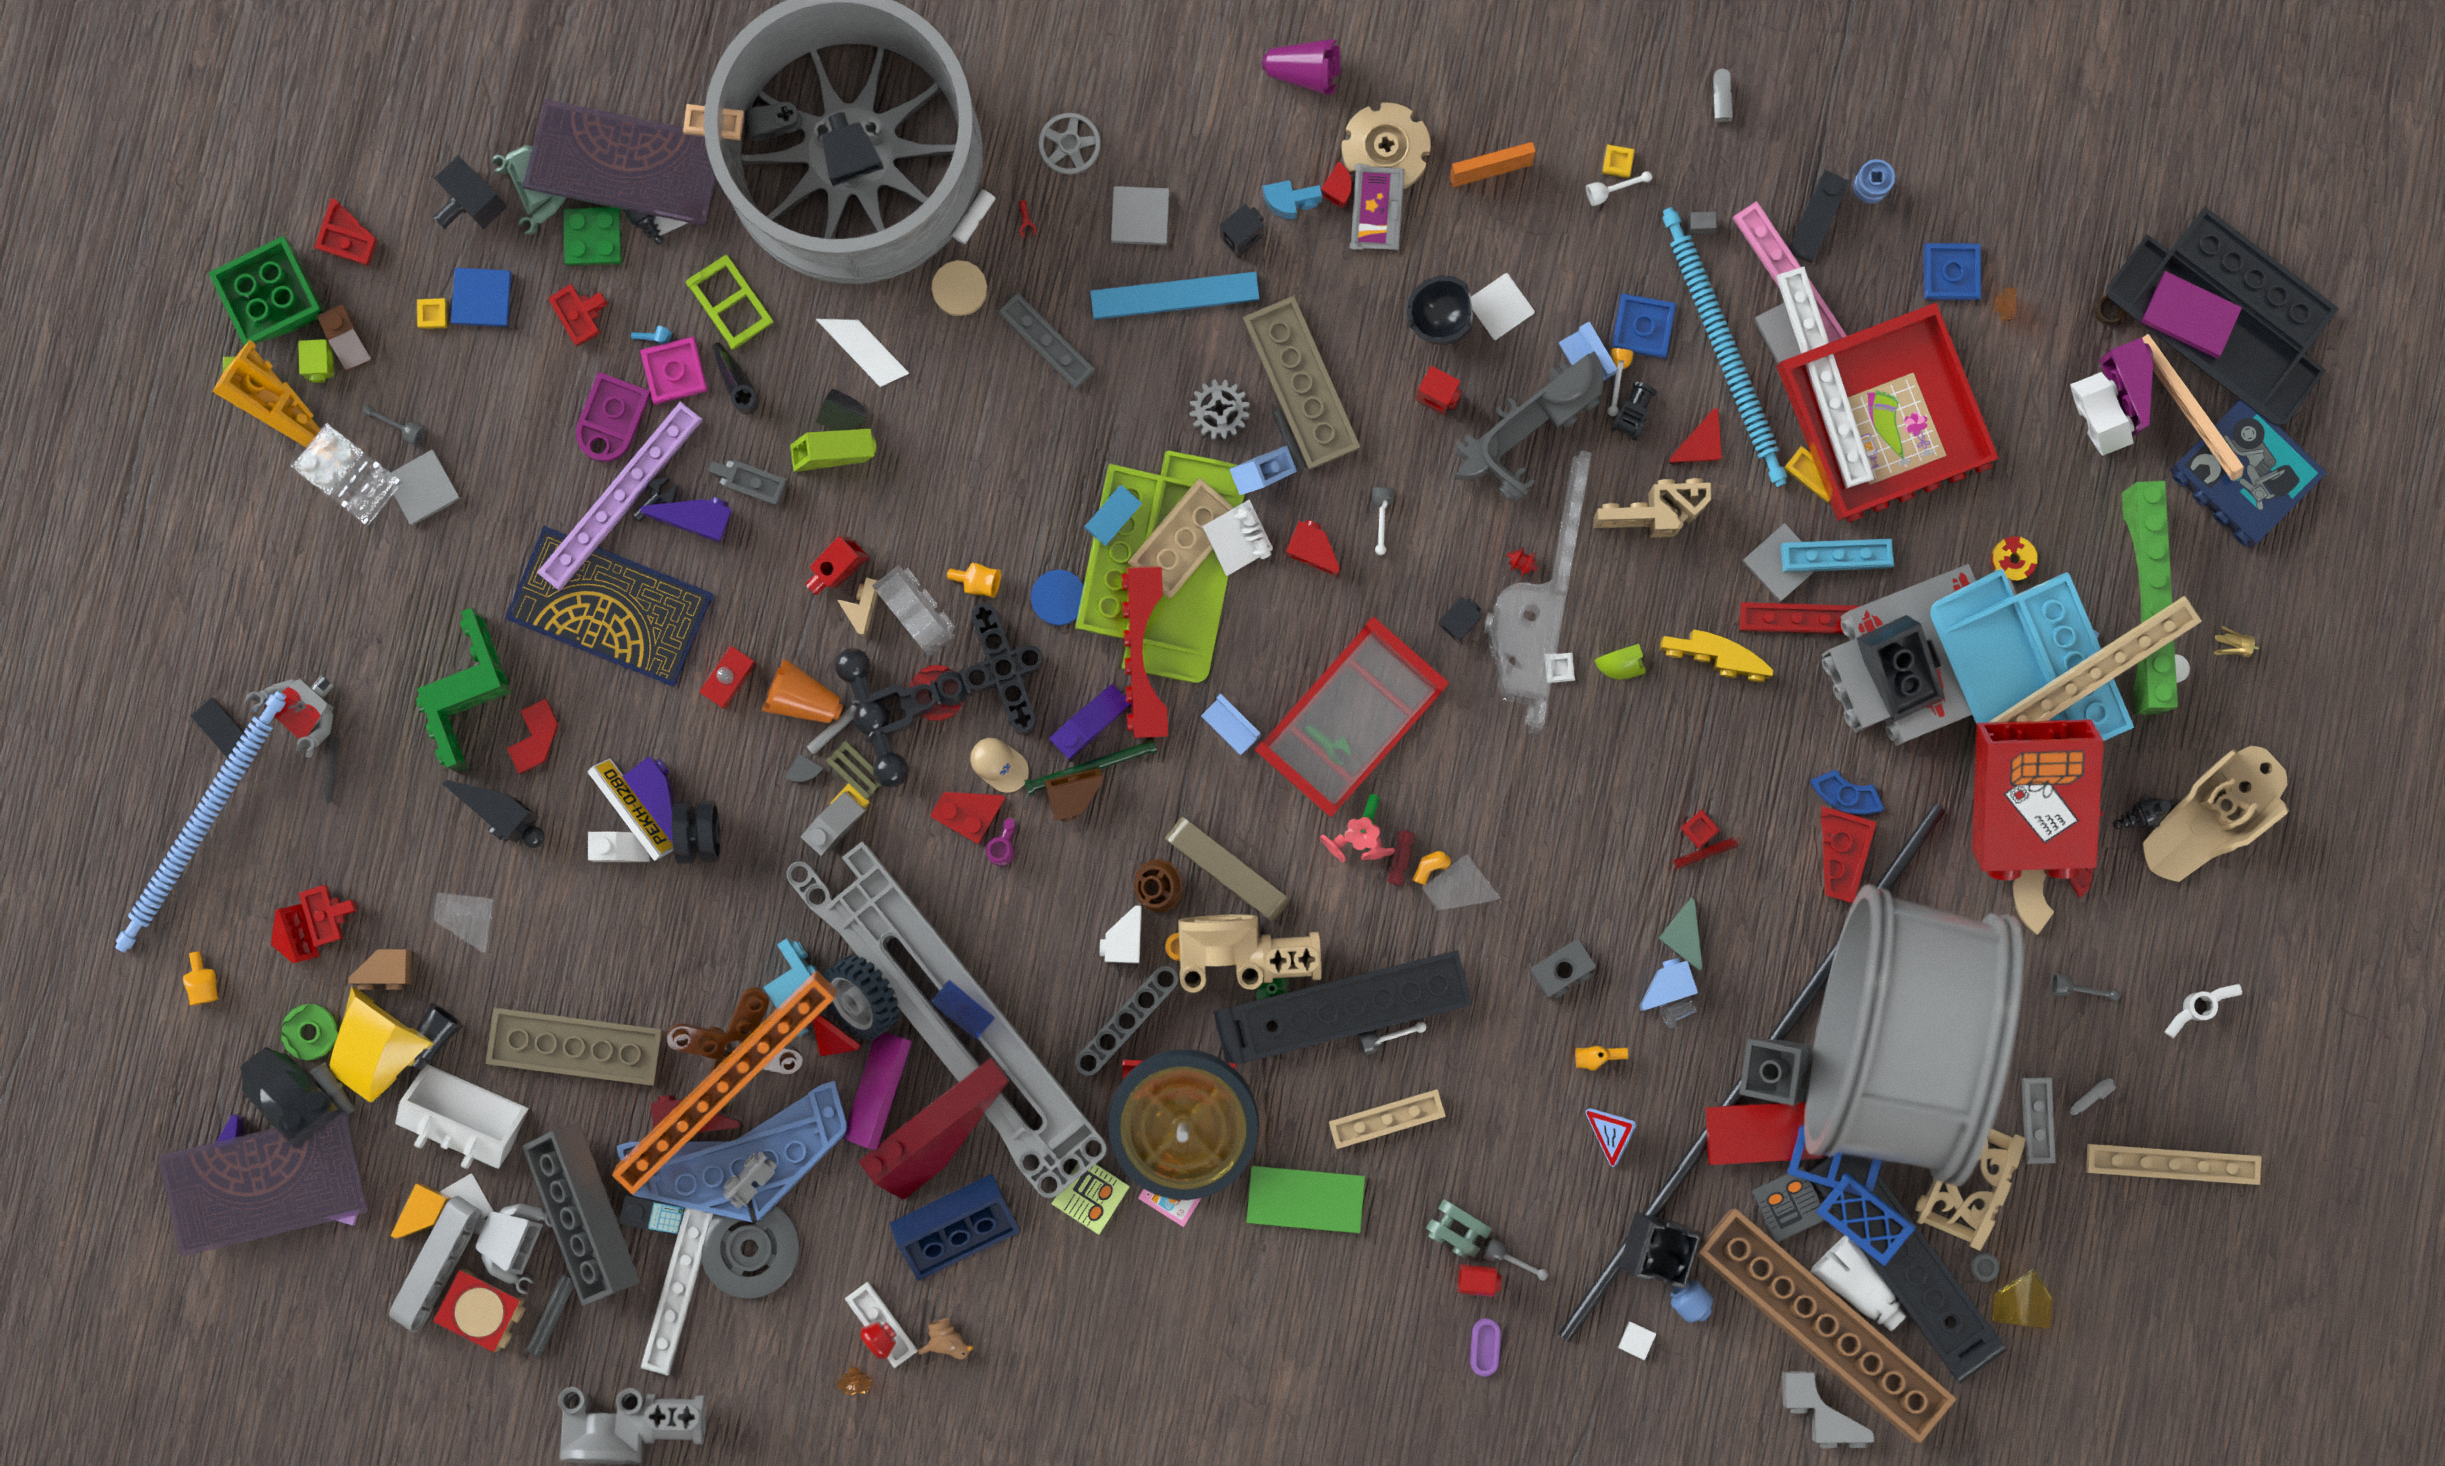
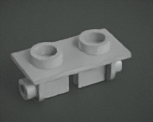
[722,1151,777,1209]

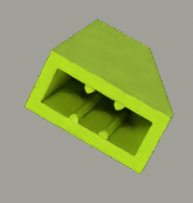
[790,429,876,472]

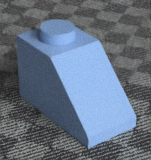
[1230,446,1297,495]
[1639,957,1698,1011]

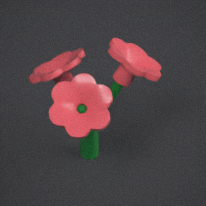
[1320,794,1395,863]

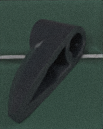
[713,342,759,415]

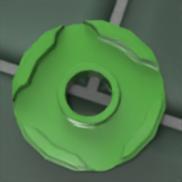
[281,1004,339,1060]

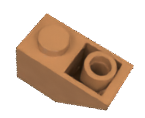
[348,949,412,990]

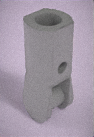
[1713,69,1732,122]

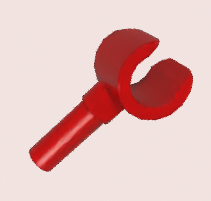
[1019,200,1037,238]

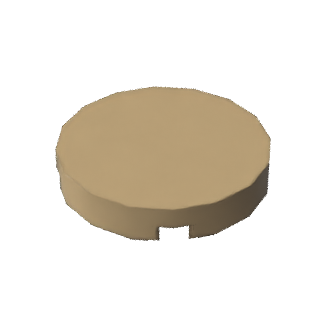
[932,260,987,316]

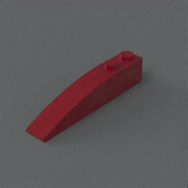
[858,1057,1009,1200]

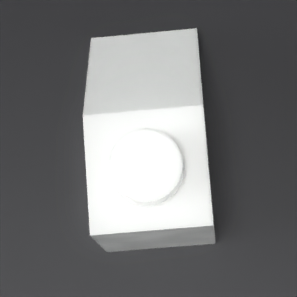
[588,832,650,862]
[1100,906,1142,964]

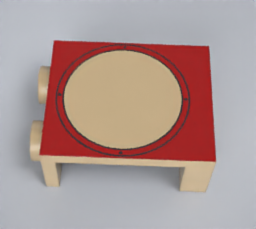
[433,1269,526,1352]

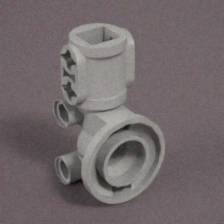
[558,1387,707,1464]

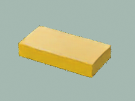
[1784,446,1830,503]

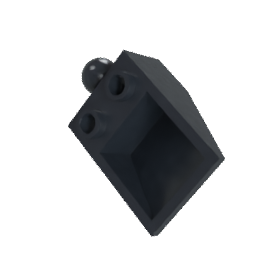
[442,780,545,848]

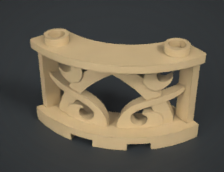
[1915,1129,2026,1250]

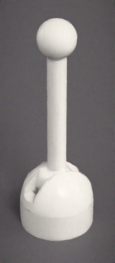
[1586,171,1652,206]

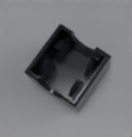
[1619,1212,1702,1289]

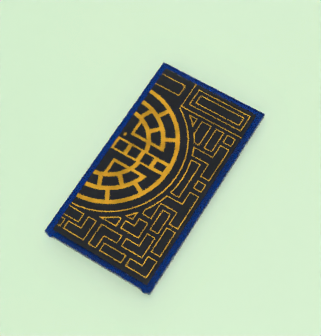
[504,526,713,687]

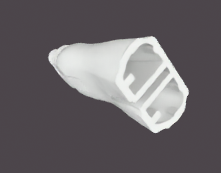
[1810,1236,1906,1331]

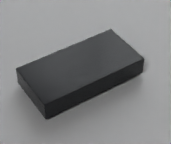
[190,697,246,758]

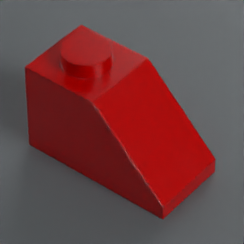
[1286,520,1340,577]

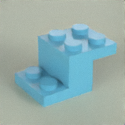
[763,938,820,1037]

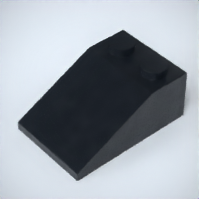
[1856,615,1945,722]

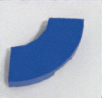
[1810,769,1885,815]

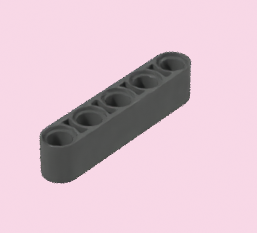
[1075,966,1179,1076]

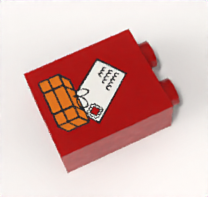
[1972,719,2104,880]

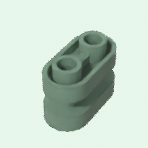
[1426,1199,1492,1260]

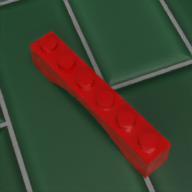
[1121,566,1168,738]

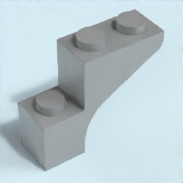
[1782,1371,1874,1448]

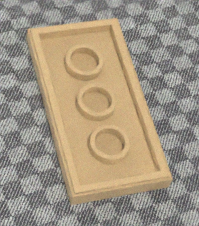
[1127,478,1234,599]

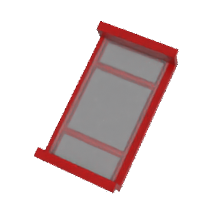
[1254,616,1449,818]

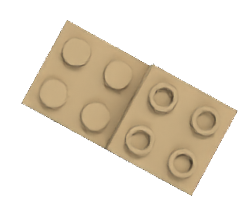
[1593,478,1711,538]

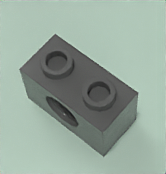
[1528,938,1596,999]

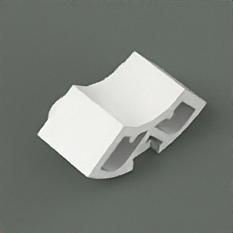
[2070,372,2134,456]

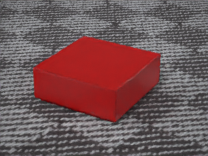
[1680,809,1720,849]

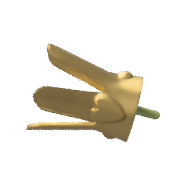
[2214,626,2259,658]

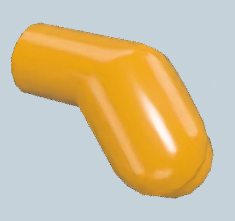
[1413,851,1451,885]

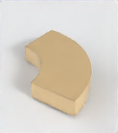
[2012,869,2054,935]

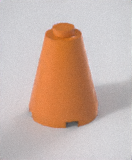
[761,658,843,724]

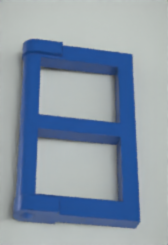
[1787,1124,1882,1196]

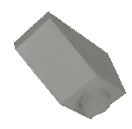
[801,791,866,856]

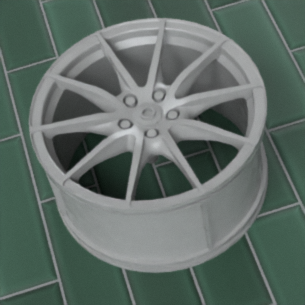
[704,0,983,284]
[1804,884,2023,1186]

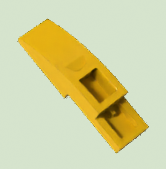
[1659,629,1773,682]

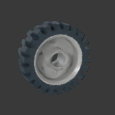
[823,955,899,1040]

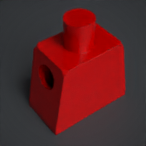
[805,536,870,595]

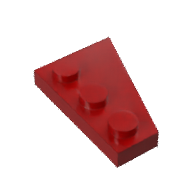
[1821,806,1877,904]

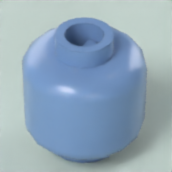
[1671,1280,1713,1322]

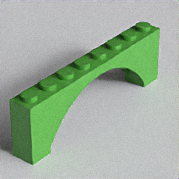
[2122,481,2178,715]

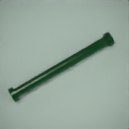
[1024,737,1158,796]

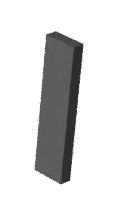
[998,292,1096,390]

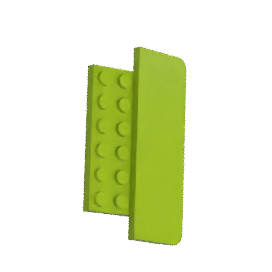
[1075,450,1245,683]

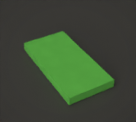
[1247,1166,1365,1233]

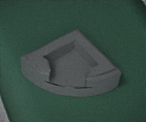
[785,754,824,782]

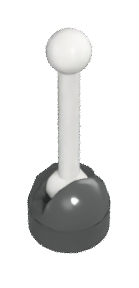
[1372,488,1394,555]
[1358,1021,1426,1056]

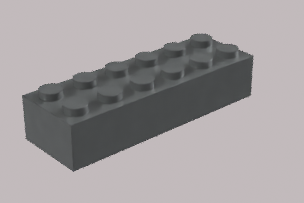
[522,1122,640,1306]

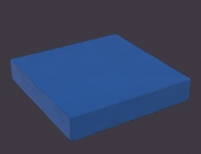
[1923,243,1981,300]
[451,268,512,327]
[1611,293,1676,359]

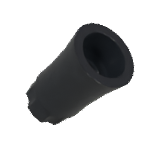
[412,1003,463,1070]

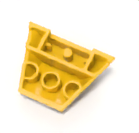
[330,986,434,1102]

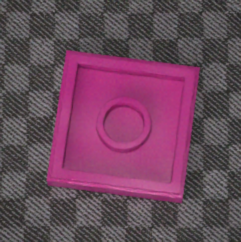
[640,336,708,405]

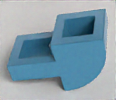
[1263,180,1322,219]

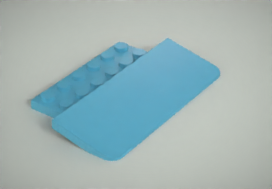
[1930,569,2134,741]

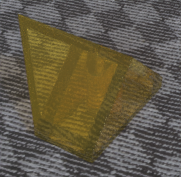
[1992,1269,2053,1328]

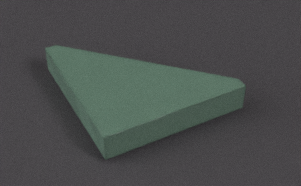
[1658,897,1702,971]

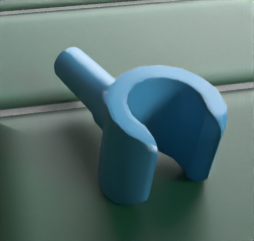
[631,326,672,345]

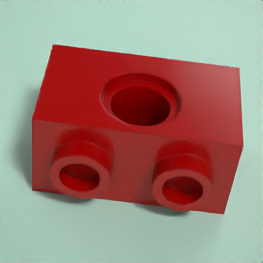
[1416,366,1462,416]

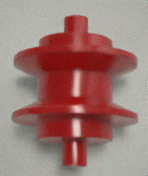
[1506,546,1539,577]

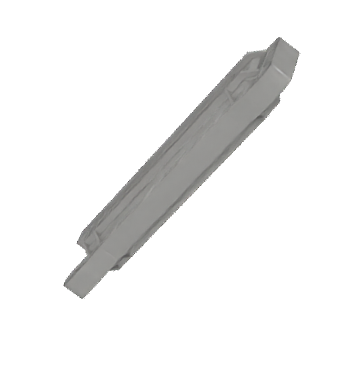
[787,842,1107,1198]

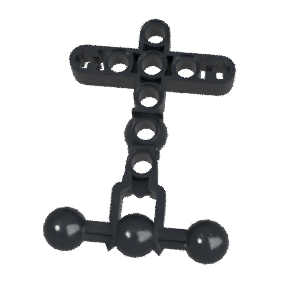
[835,602,1043,788]

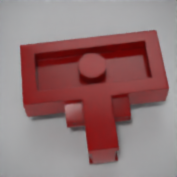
[548,284,609,347]
[298,885,359,947]

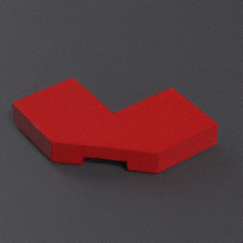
[507,699,559,774]

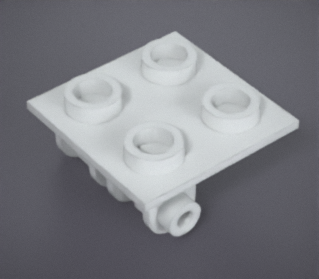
[1202,500,1273,576]

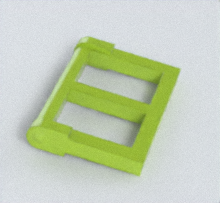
[685,254,774,350]

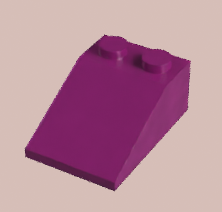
[2099,337,2153,437]

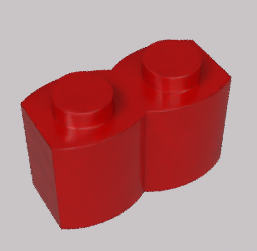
[1457,1264,1502,1297]

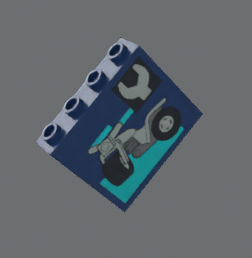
[2169,399,2327,548]

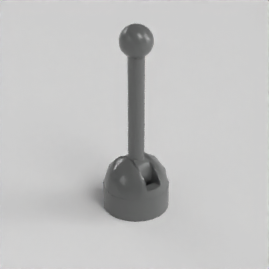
[362,405,426,447]
[2051,973,2120,1001]

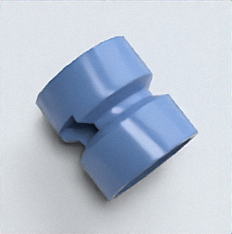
[1853,159,1895,204]

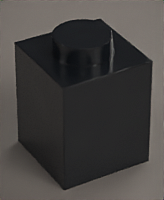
[1438,597,1483,643]

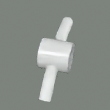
[2165,984,2242,1039]

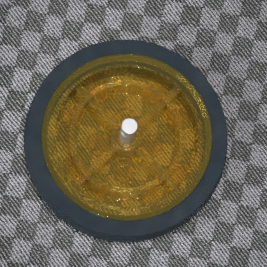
[1108,1049,1259,1200]

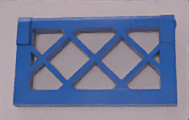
[1816,1173,1916,1266]

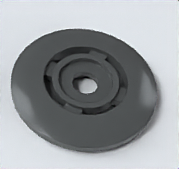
[701,1199,800,1298]

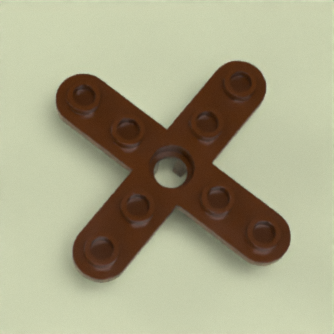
[666,987,803,1108]

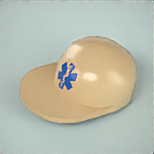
[970,738,1029,793]

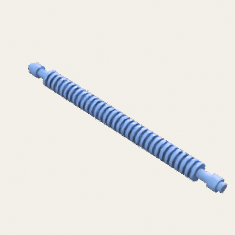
[115,690,287,952]

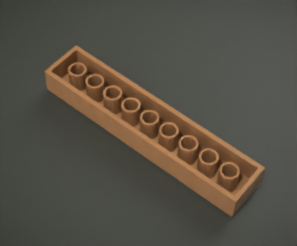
[1696,1208,1956,1443]

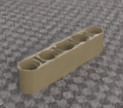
[1164,816,1291,923]

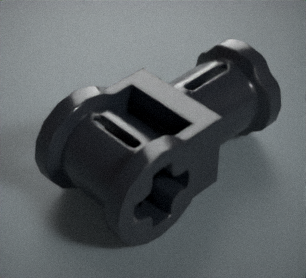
[1610,381,1657,441]

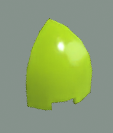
[1594,644,1646,680]

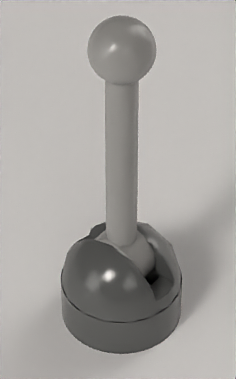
[1482,1237,1549,1280]

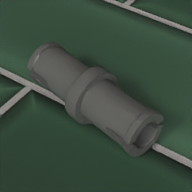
[310,1062,358,1119]

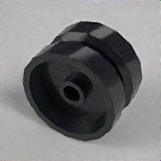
[672,800,721,864]

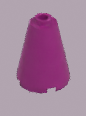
[1262,39,1341,95]

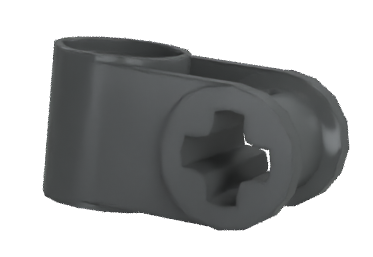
[746,102,802,141]

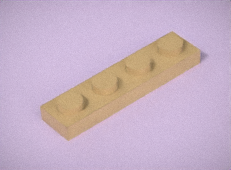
[1328,1089,1446,1149]

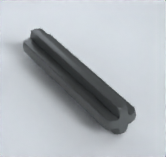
[527,1275,574,1356]

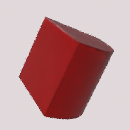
[1321,161,1352,210]

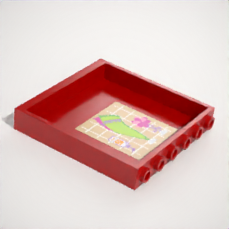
[1776,303,1999,523]

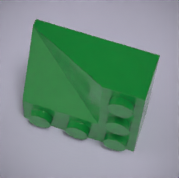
[208,235,325,346]

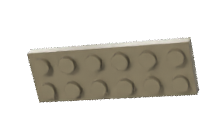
[1243,296,1360,471]
[486,1008,663,1086]

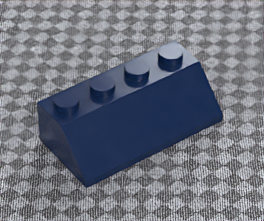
[889,1174,1021,1281]

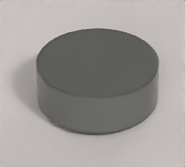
[1969,1253,2000,1282]

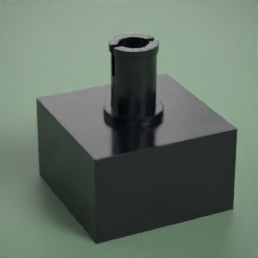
[432,155,507,230]

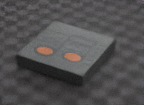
[1751,1167,1825,1243]

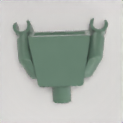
[492,145,567,235]

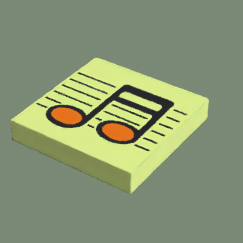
[1051,1162,1130,1234]

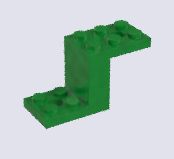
[416,608,511,773]

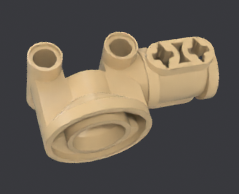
[1178,914,1321,993]

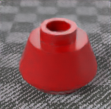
[860,1321,897,1359]

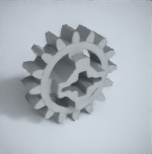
[1189,379,1249,441]

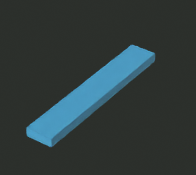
[1090,272,1259,320]

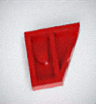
[314,198,378,266]
[930,792,1006,845]

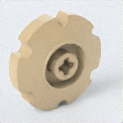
[1341,103,1431,189]

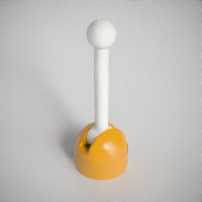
[1608,348,1633,416]

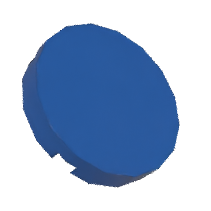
[1031,569,1084,626]

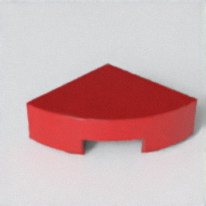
[2067,868,2093,898]

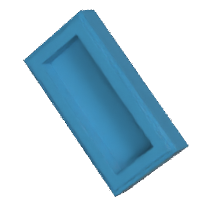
[1084,485,1142,546]

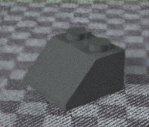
[1739,1038,1812,1106]

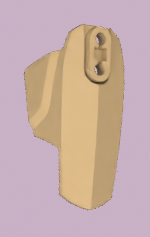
[2142,746,2289,882]

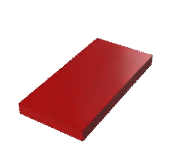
[1705,1101,1822,1165]

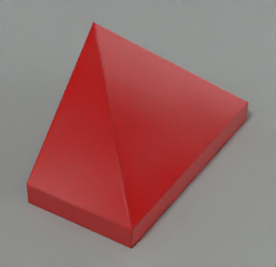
[271,904,320,964]
[812,1014,863,1056]

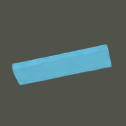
[1780,539,1894,572]

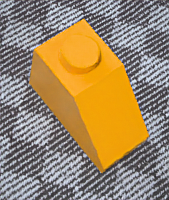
[391,1184,451,1238]

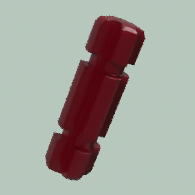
[1387,830,1415,886]

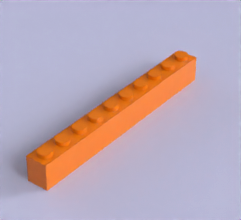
[612,970,837,1195]

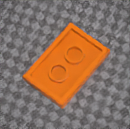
[1449,142,1536,187]

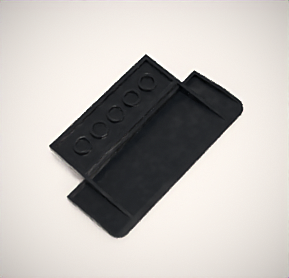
[2106,207,2339,425]

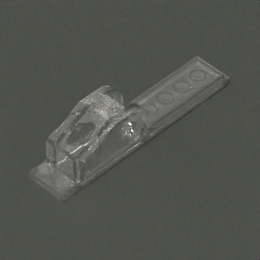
[1483,451,1592,735]

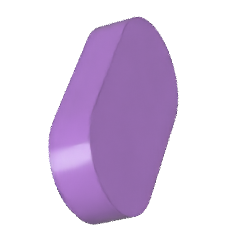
[1470,1318,1501,1376]

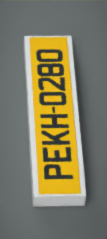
[588,758,674,861]

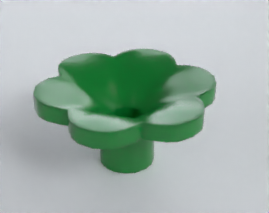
[1256,978,1288,1000]

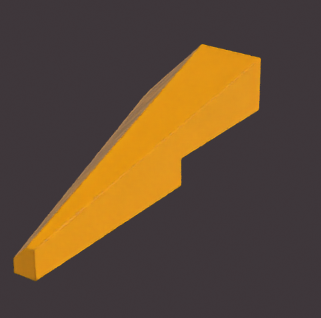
[212,340,346,466]

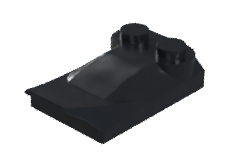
[240,1047,340,1150]

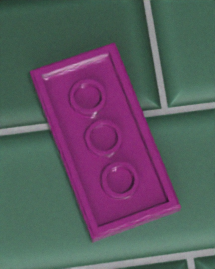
[842,1032,911,1151]

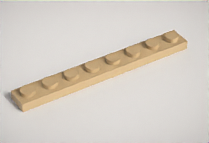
[1989,596,2202,722]

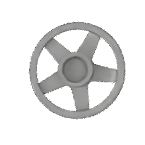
[1039,113,1101,174]

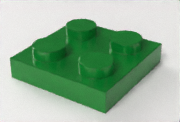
[564,207,622,266]

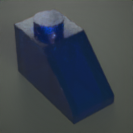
[931,980,995,1040]

